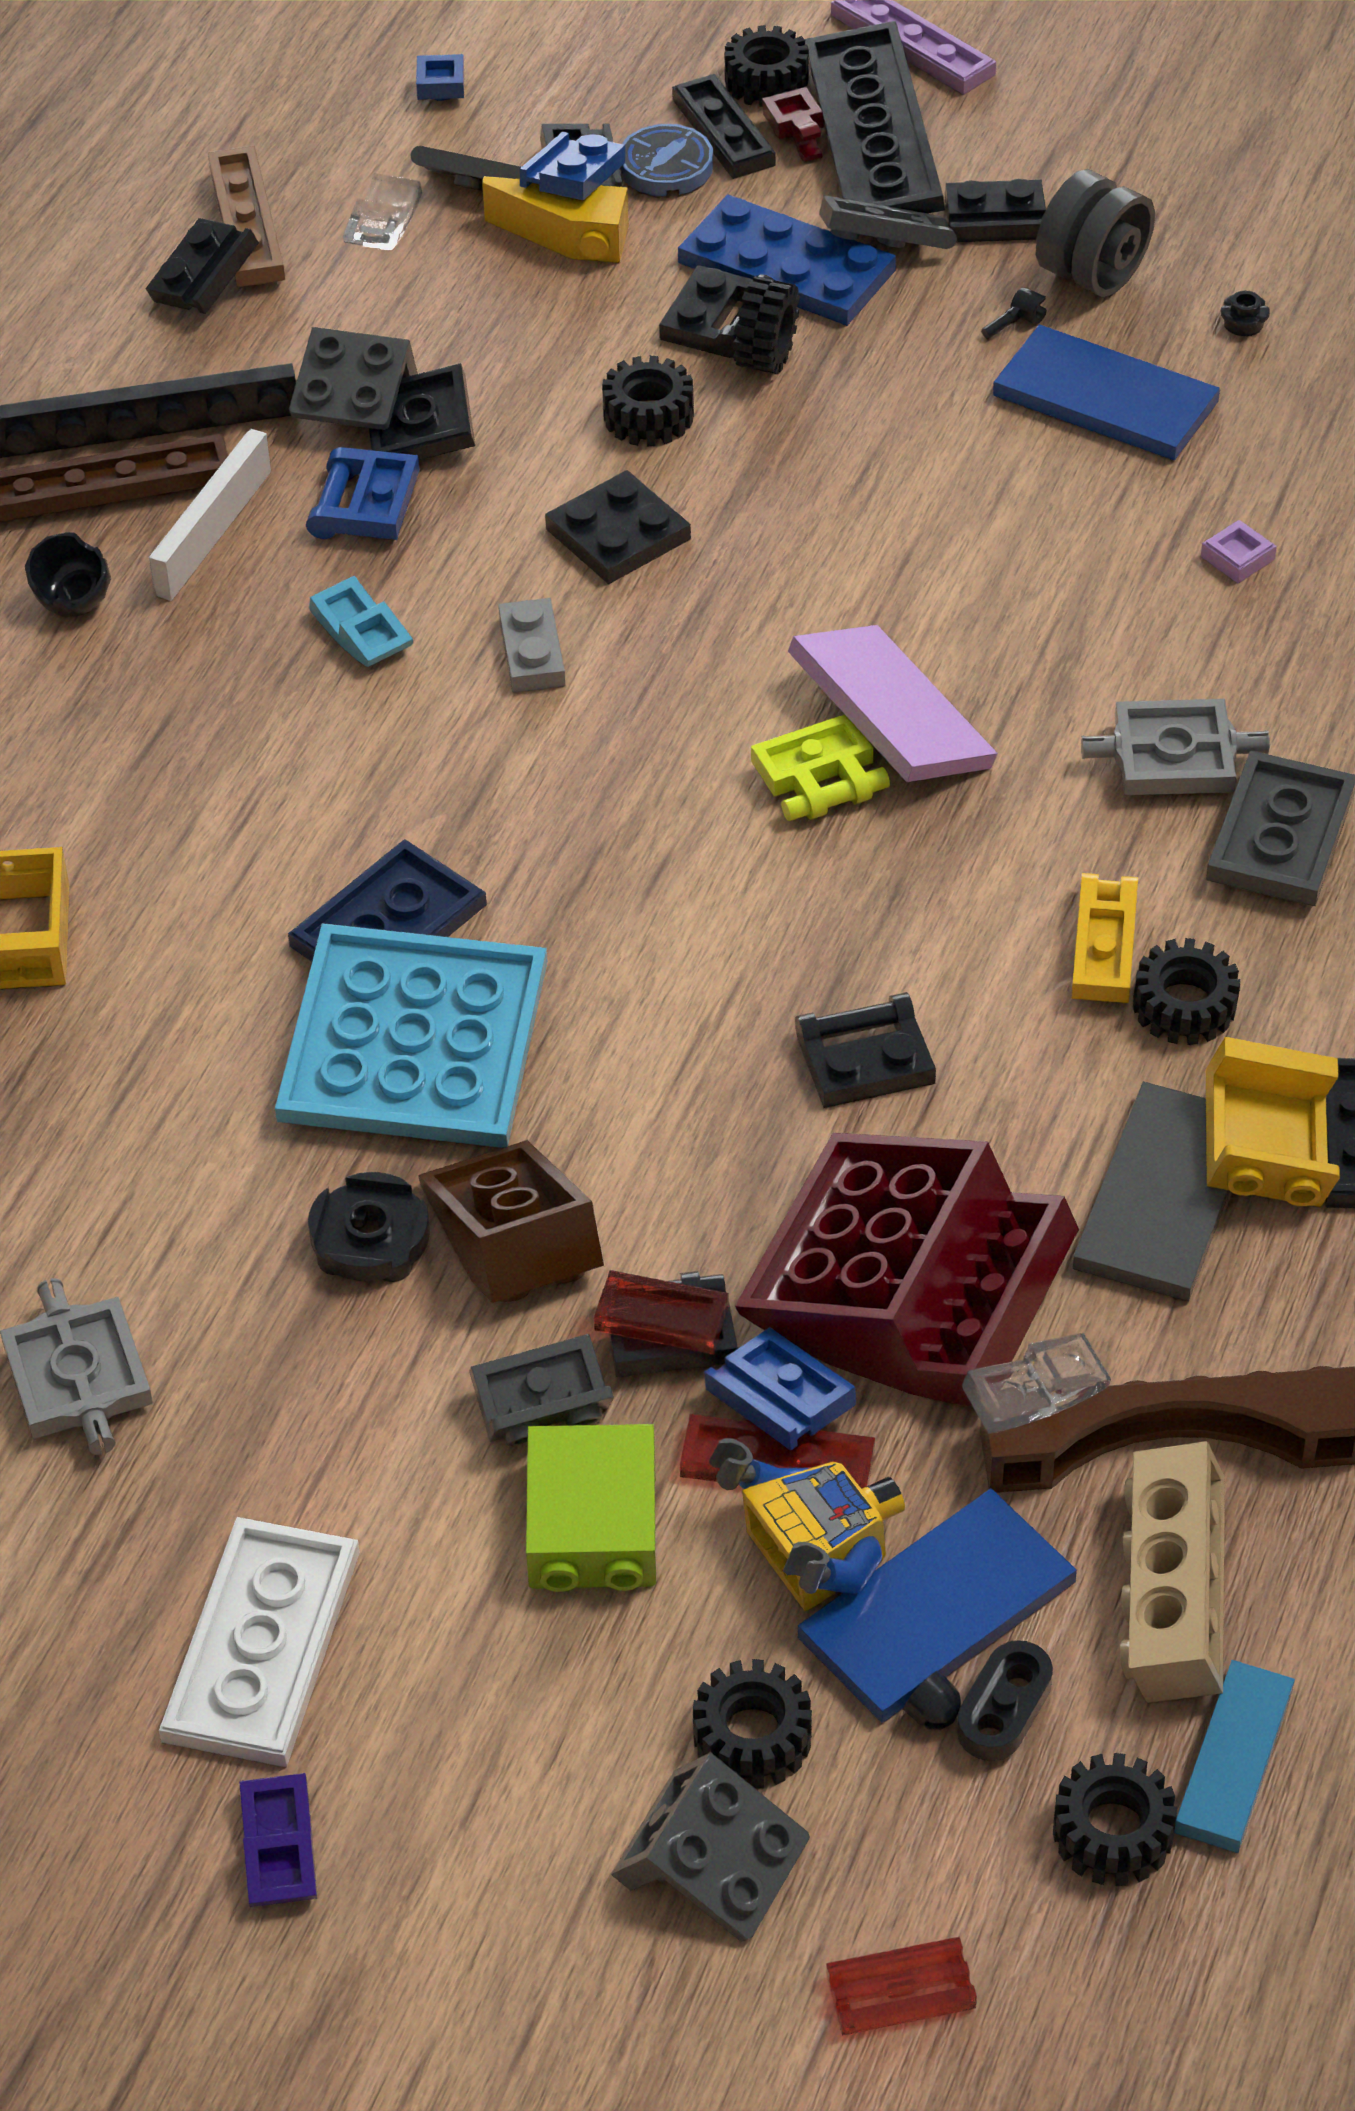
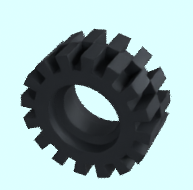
[724,25,809,107]
[733,276,800,374]
[602,355,694,447]
[1133,938,1241,1045]
[693,1659,812,1789]
[1053,1753,1177,1886]

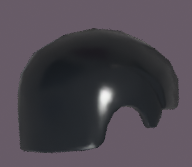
[25,532,111,617]

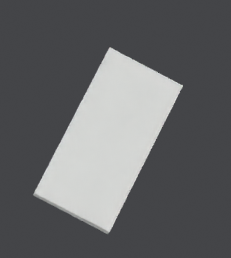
[159,1517,360,1768]

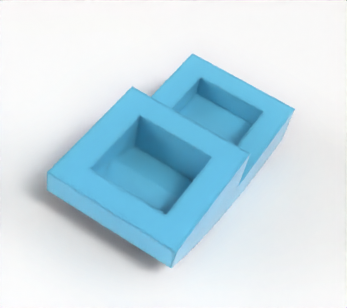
[309,576,413,667]

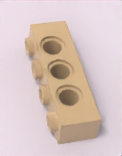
[1120,1441,1225,1703]

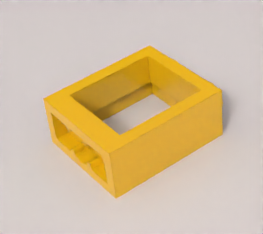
[0,847,69,989]

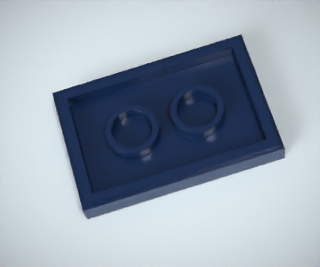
[288,839,487,961]

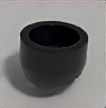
[903,1671,961,1730]

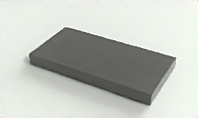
[1073,1081,1230,1302]

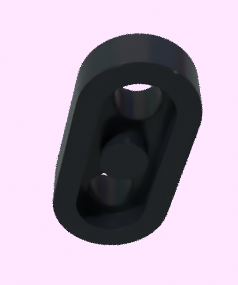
[957,1640,1053,1761]

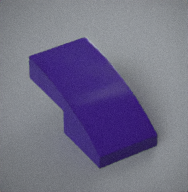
[239,1773,317,1907]

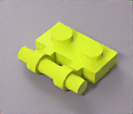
[751,714,890,821]

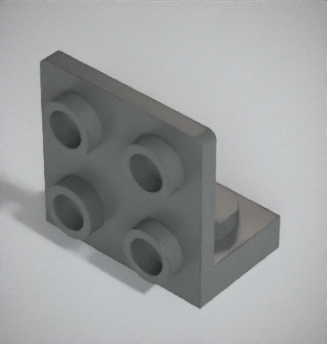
[289,327,418,430]
[611,1752,810,1941]

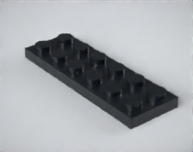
[805,21,945,214]

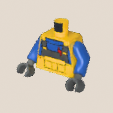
[709,1438,905,1611]

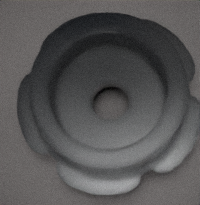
[1220,290,1270,336]

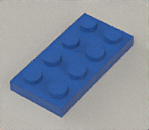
[678,194,896,326]

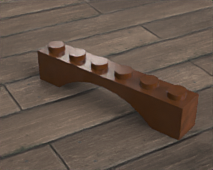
[980,1366,1355,1493]

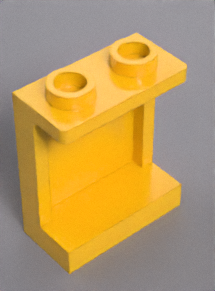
[1206,1037,1340,1208]

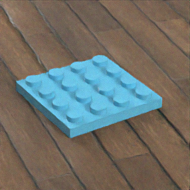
[275,923,548,1148]

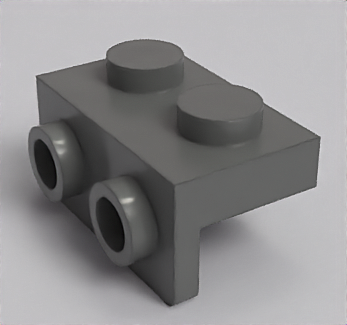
[469,1334,614,1446]

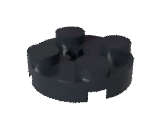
[308,1172,430,1282]

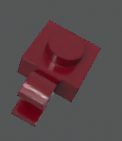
[762,87,824,162]

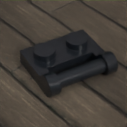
[659,265,774,358]
[795,992,936,1108]

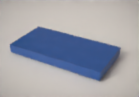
[993,324,1220,461]
[798,1488,1077,1723]

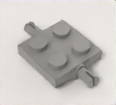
[1081,699,1270,795]
[0,1278,153,1455]

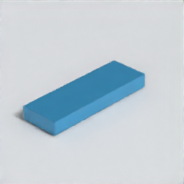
[1174,1660,1295,1853]

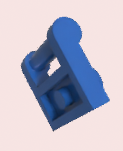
[306,447,419,540]

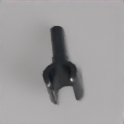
[981,288,1047,339]

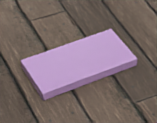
[788,625,998,782]

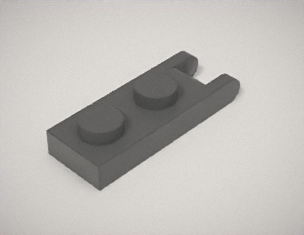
[411,146,521,190]
[819,195,957,249]

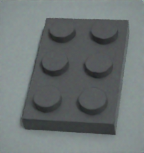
[1206,750,1355,906]

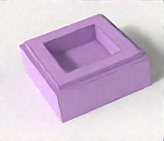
[1201,520,1277,583]

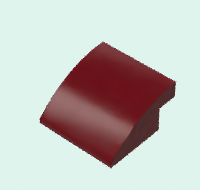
[735,1133,1079,1408]

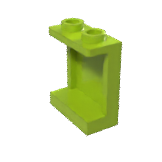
[526,1424,656,1592]

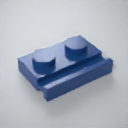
[520,132,625,200]
[704,1327,856,1450]

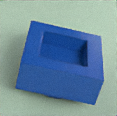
[416,54,464,101]

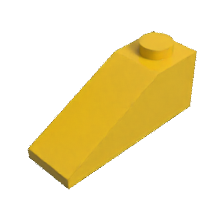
[482,176,629,263]

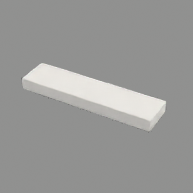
[149,429,271,601]

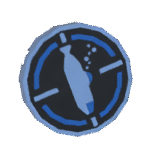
[620,124,713,196]

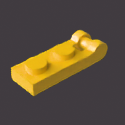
[1071,873,1138,1003]

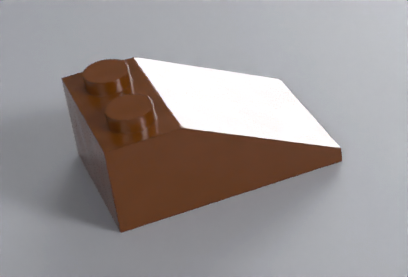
[418,1140,604,1303]

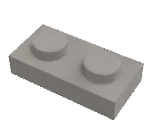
[498,598,566,693]

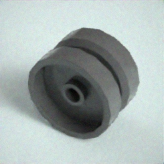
[1035,169,1155,298]

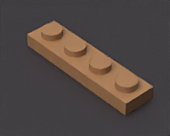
[208,146,285,287]

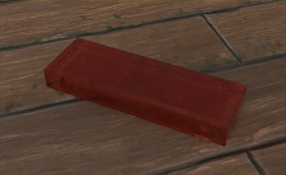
[680,1414,875,1489]

